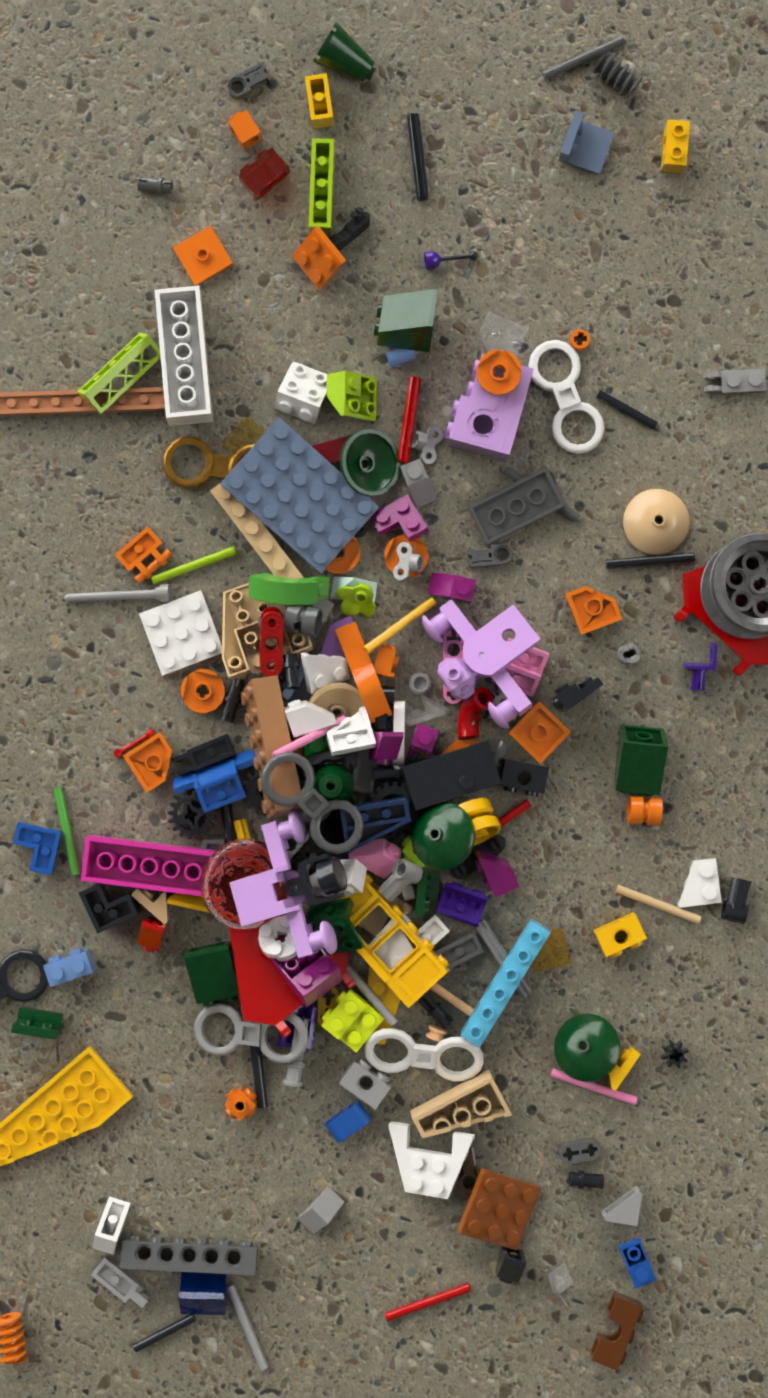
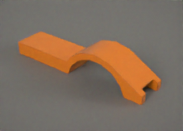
[335,621,392,723]

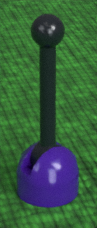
[424,251,478,270]

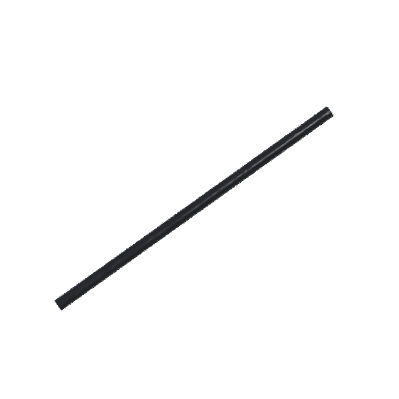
[221,803,268,1108]

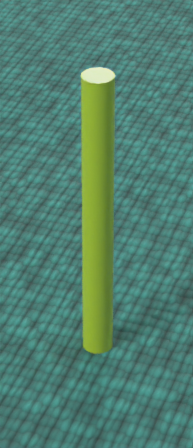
[151,546,237,585]

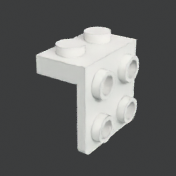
[274,362,327,424]

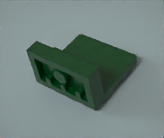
[306,897,364,955]

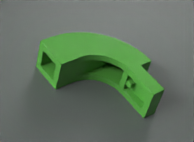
[249,573,330,605]

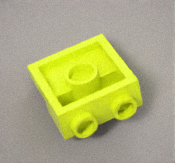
[321,989,384,1053]

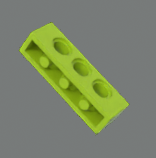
[309,138,335,235]

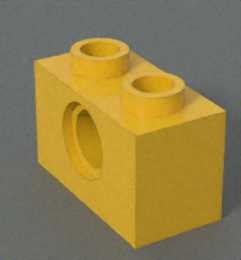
[305,73,334,129]
[660,120,690,174]
[593,912,647,958]

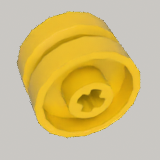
[458,798,501,846]

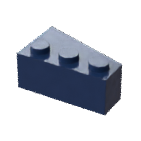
[340,796,411,854]

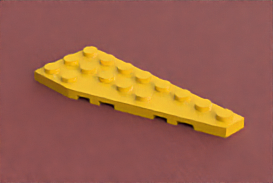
[0,1045,134,1166]

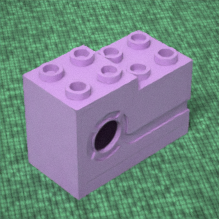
[445,354,534,462]

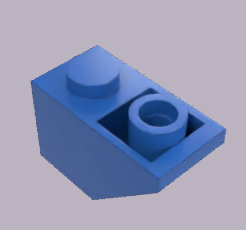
[618,1237,657,1289]

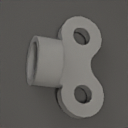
[411,427,443,464]
[393,542,423,581]

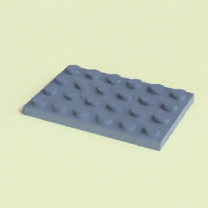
[220,417,379,574]

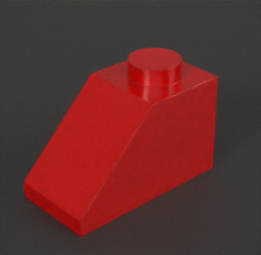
[137,916,169,953]

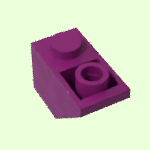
[474,850,520,898]

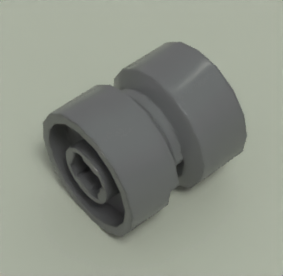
[284,605,323,637]

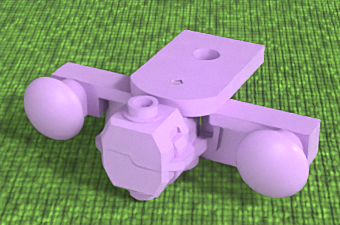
[422,599,541,730]

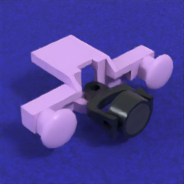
[229,811,347,958]

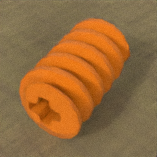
[0,1312,28,1364]

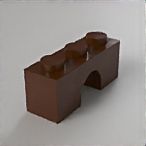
[590,1291,643,1371]

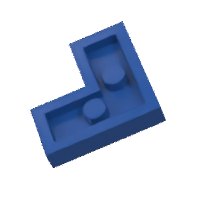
[13,822,63,875]

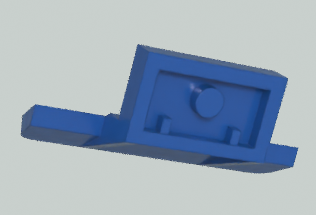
[173,750,255,813]

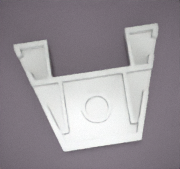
[389,1121,475,1199]

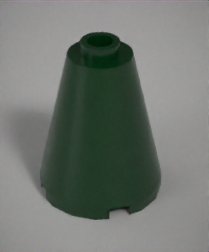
[313,22,376,82]
[314,763,354,801]

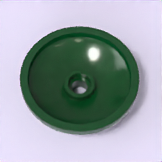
[340,429,400,496]
[411,802,475,870]
[554,1014,621,1082]

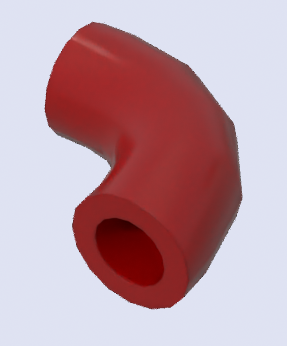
[458,687,493,740]

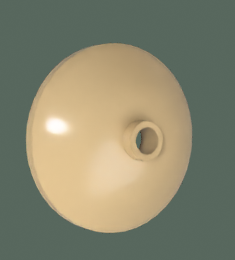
[623,489,690,555]
[308,683,371,723]

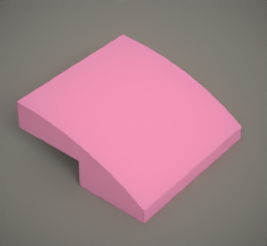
[492,637,550,697]

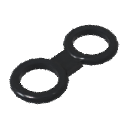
[0,949,49,1002]

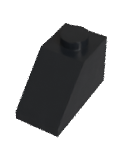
[495,1246,526,1284]

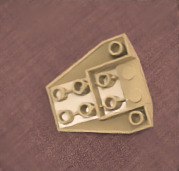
[222,583,313,679]

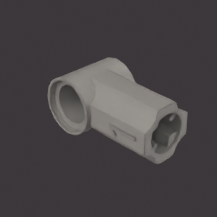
[379,859,423,901]

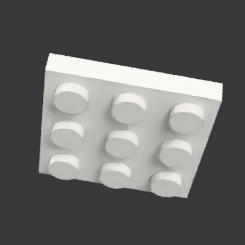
[139,590,222,676]

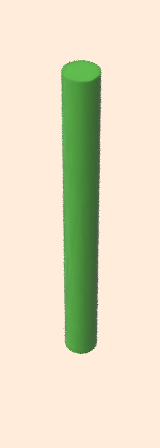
[53,787,81,876]

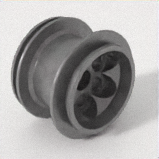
[700,533,768,639]

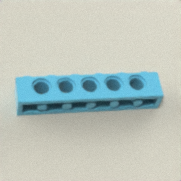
[460,918,551,1048]

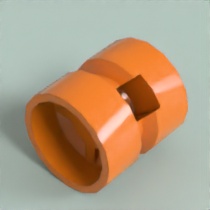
[627,796,663,826]

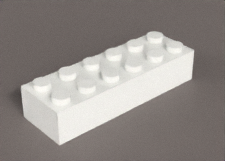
[155,286,213,426]

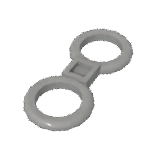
[194,1003,309,1064]

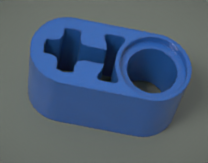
[324,1100,372,1143]

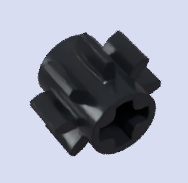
[660,1040,689,1068]

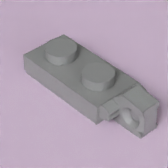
[91,1255,150,1308]

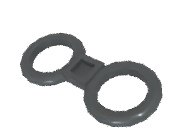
[261,752,364,854]

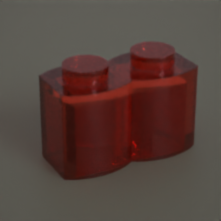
[239,148,290,200]

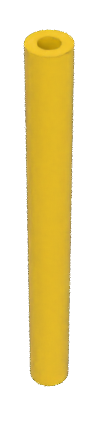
[363,597,436,654]

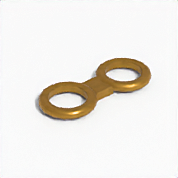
[162,436,255,489]

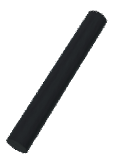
[596,390,658,430]
[133,1313,196,1353]

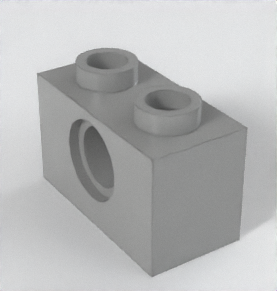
[339,1058,391,1110]

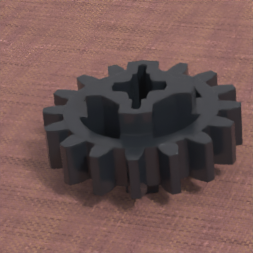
[168,791,217,839]

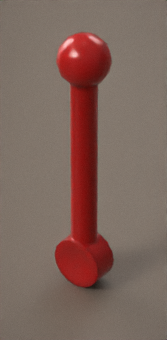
[114,729,155,757]

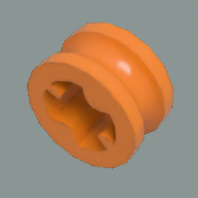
[569,329,590,351]

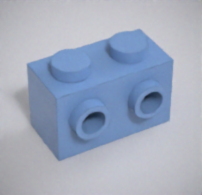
[43,947,97,987]

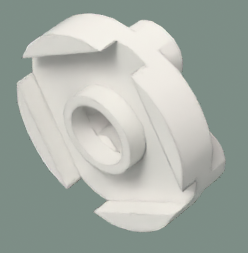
[258,915,297,961]

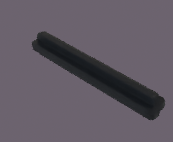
[407,113,428,201]

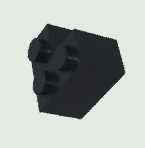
[79,883,141,934]

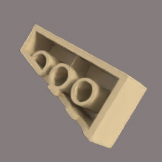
[410,1069,512,1138]

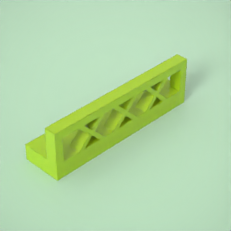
[77,333,161,414]

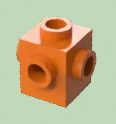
[225,1085,257,1121]

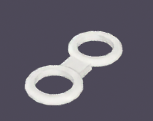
[528,340,605,454]
[364,1028,484,1082]

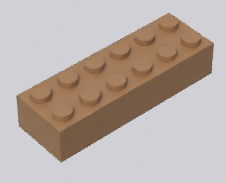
[241,675,302,819]

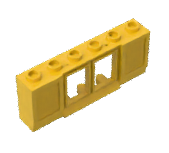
[328,872,450,1008]

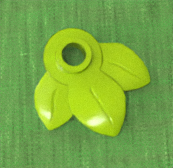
[335,583,376,618]

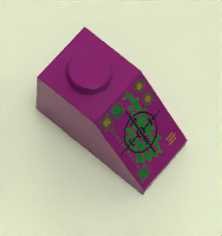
[404,723,439,765]

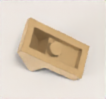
[131,888,170,925]

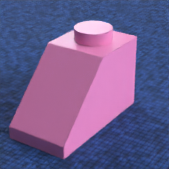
[349,839,401,879]

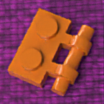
[115,526,173,584]

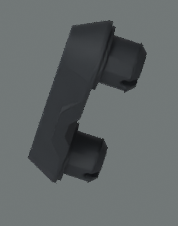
[326,207,370,251]
[296,751,358,780]
[450,834,506,879]

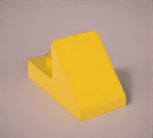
[607,1046,641,1091]

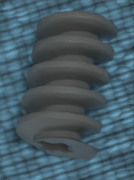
[593,51,643,98]

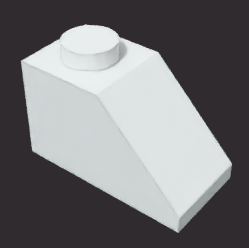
[284,700,337,738]
[92,1196,130,1255]

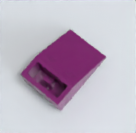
[270,935,342,1007]

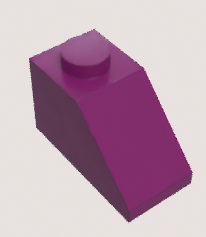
[427,572,476,604]
[369,732,404,764]

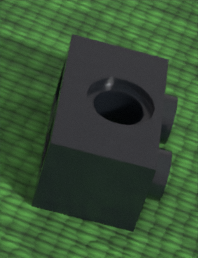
[499,759,549,797]

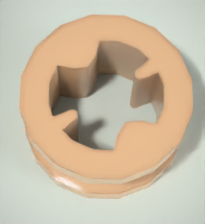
[426,1025,448,1042]

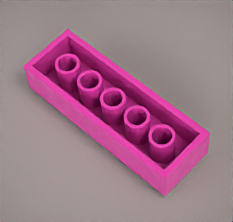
[81,835,221,897]

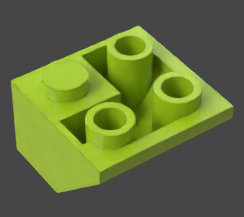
[326,371,377,422]

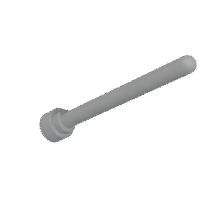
[64,584,171,602]

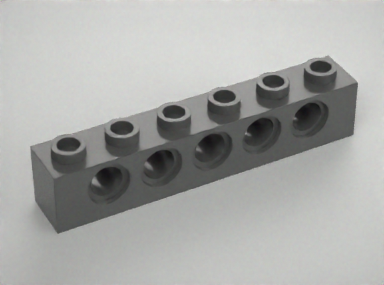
[120,1236,258,1275]

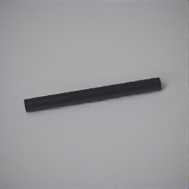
[606,552,695,569]

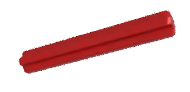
[397,376,421,464]

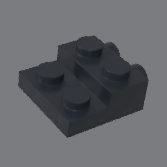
[550,677,604,711]

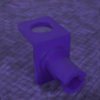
[683,642,718,691]

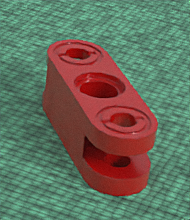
[259,607,284,677]

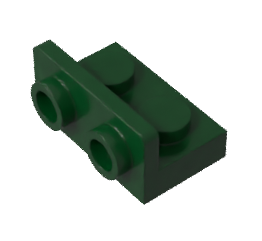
[415,869,440,917]
[11,1007,64,1040]

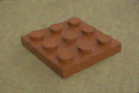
[457,1168,541,1250]

